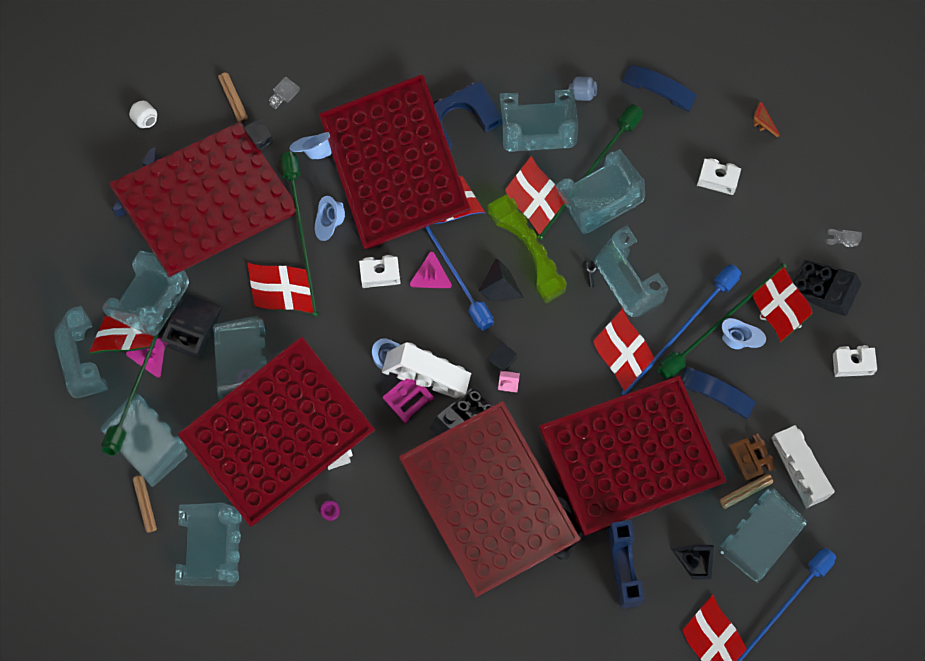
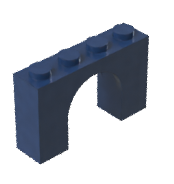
[434,81,501,150]
[608,520,645,609]

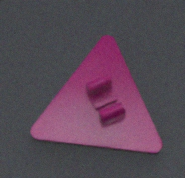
[410,252,452,288]
[126,336,165,378]

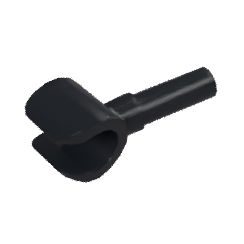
[582,260,597,287]

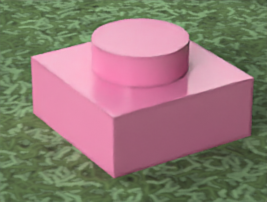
[498,371,520,392]

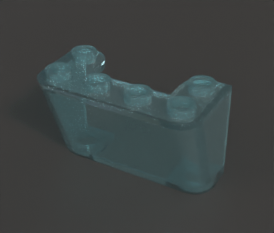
[500,89,578,152]
[595,225,668,317]
[214,315,266,400]
[100,394,188,487]
[720,488,808,583]
[175,502,242,586]

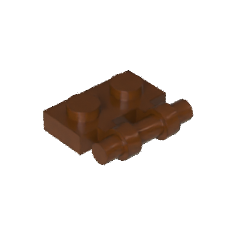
[729,433,775,482]

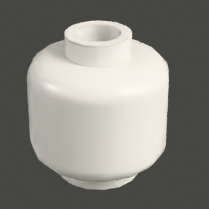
[129,101,157,128]

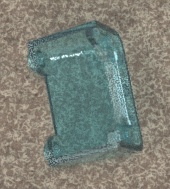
[556,149,645,234]
[102,251,189,336]
[54,306,109,398]

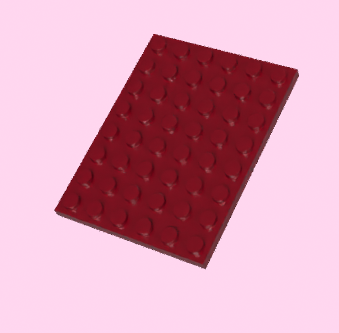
[319,74,471,250]
[110,121,300,277]
[178,336,375,527]
[538,376,727,536]
[399,401,581,598]

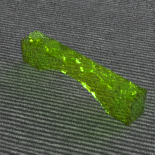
[487,194,567,303]

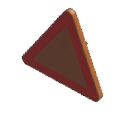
[753,102,780,137]

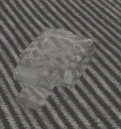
[269,77,300,109]
[826,229,862,247]

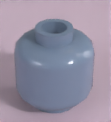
[569,77,597,101]

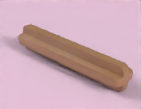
[218,72,248,123]
[720,474,773,509]
[133,475,157,533]

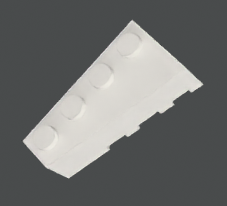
[382,343,471,398]
[771,425,835,508]

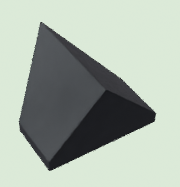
[478,259,524,301]
[671,545,714,579]

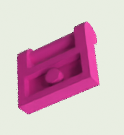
[382,379,434,424]

